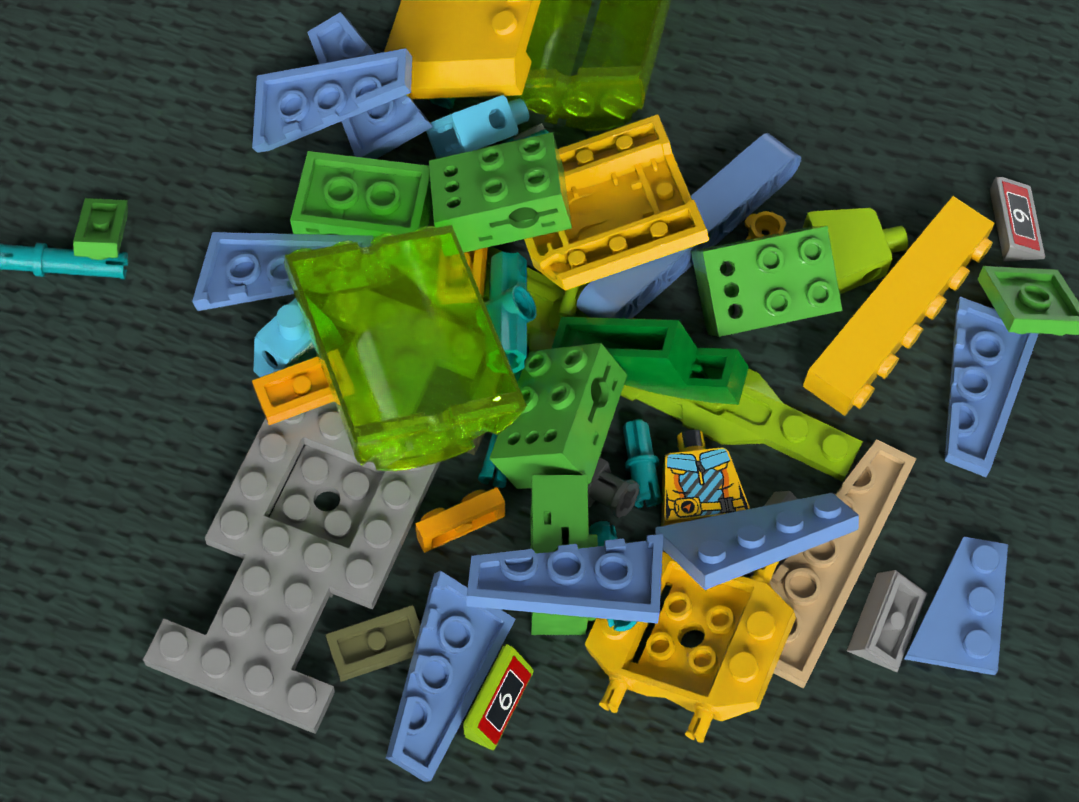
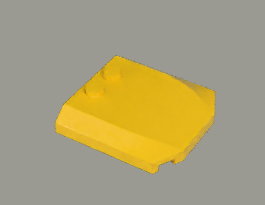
[384,0,541,99]
[524,114,709,291]

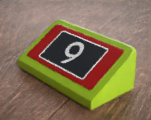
[463,644,534,750]

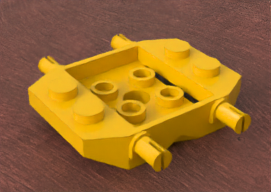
[585,552,796,743]

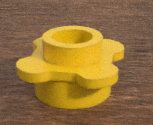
[745,211,786,240]

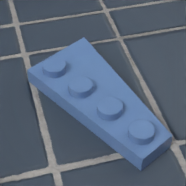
[307,12,433,159]
[252,48,412,153]
[192,232,377,311]
[945,297,1039,477]
[655,493,859,590]
[466,534,663,624]
[386,571,516,782]

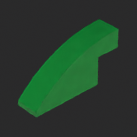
[551,317,749,405]

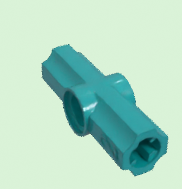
[479,251,537,374]

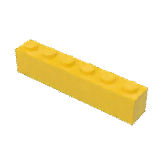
[803,196,995,416]

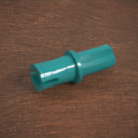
[623,419,663,508]

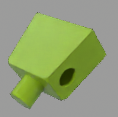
[803,208,908,294]

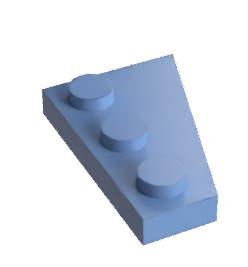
[904,537,1008,675]

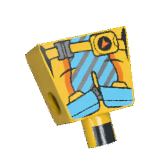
[661,430,750,526]

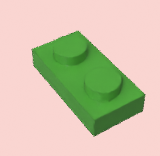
[73,198,128,260]

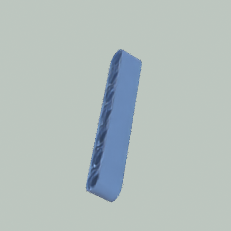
[576,133,801,319]

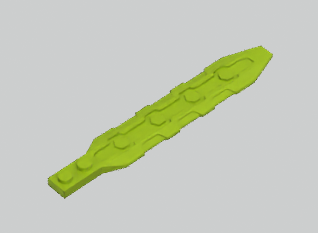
[391,233,863,482]

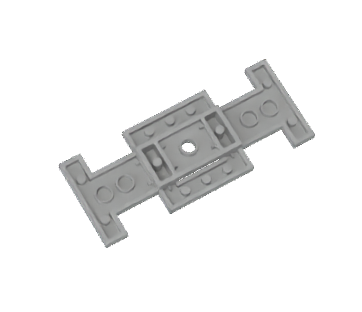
[143,284,488,734]

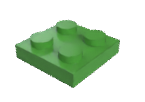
[977,266,1079,336]

